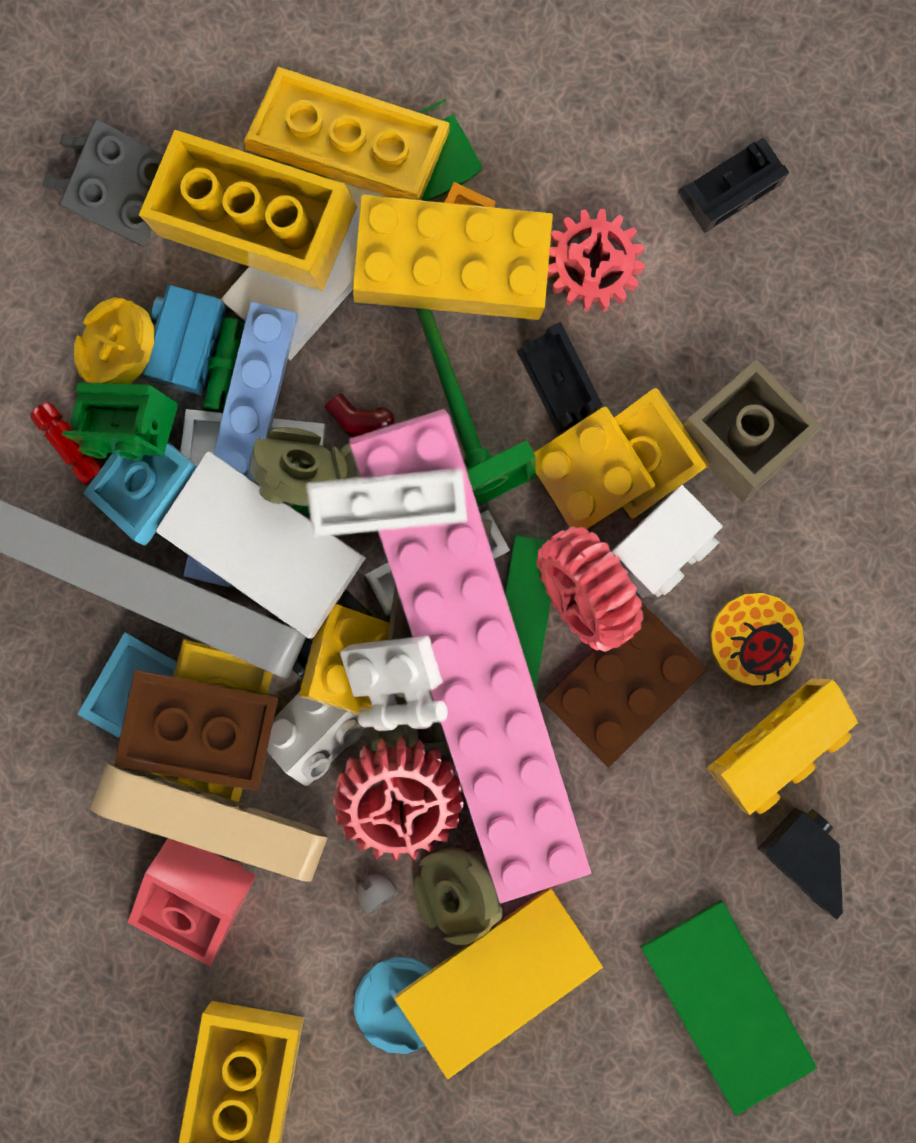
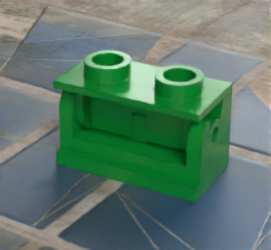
[62,382,178,461]

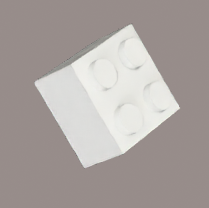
[611,485,723,598]

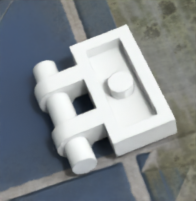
[340,636,448,731]

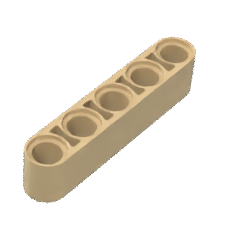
[90,762,328,882]

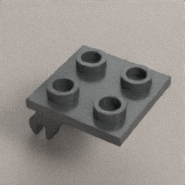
[42,119,164,247]

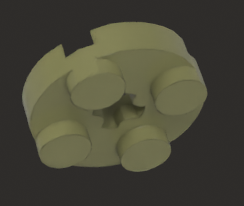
[249,427,347,506]
[413,847,502,945]

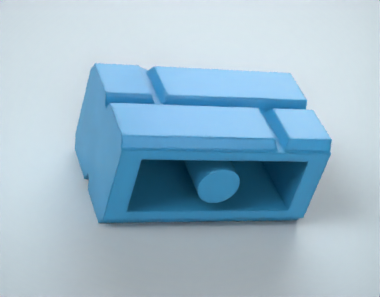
[142,285,227,396]

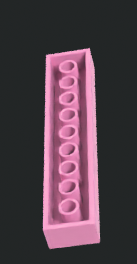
[350,409,592,904]

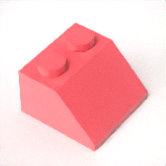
[128,838,256,966]

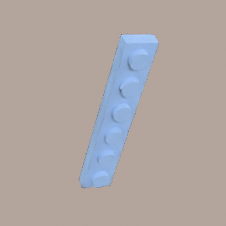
[183,302,298,588]

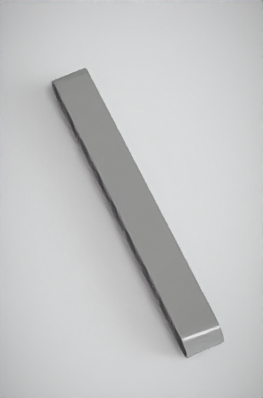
[0,499,306,679]

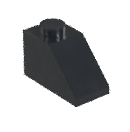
[757,808,843,920]

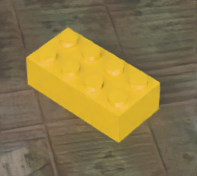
[139,130,358,291]
[353,195,553,320]
[179,1001,304,1143]

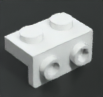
[267,692,366,786]

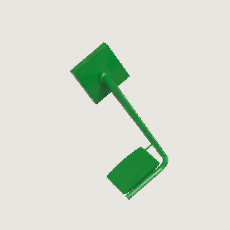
[385,99,536,508]

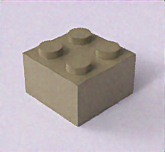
[684,359,822,503]

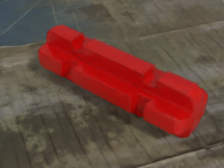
[30,402,102,484]

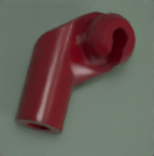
[325,393,395,438]

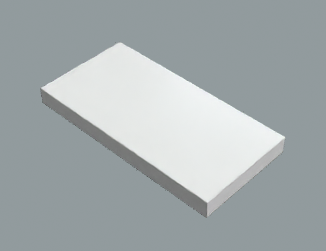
[220,177,385,361]
[155,451,366,639]

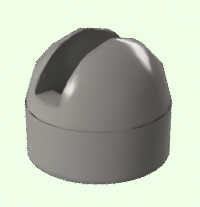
[356,873,398,915]

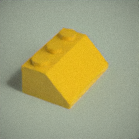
[706,678,858,815]

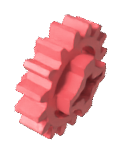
[547,209,645,312]

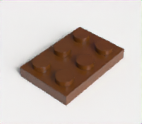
[542,603,708,768]
[114,668,278,791]

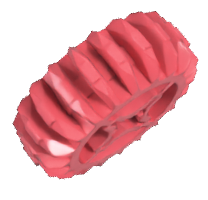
[536,527,644,652]
[333,736,463,863]

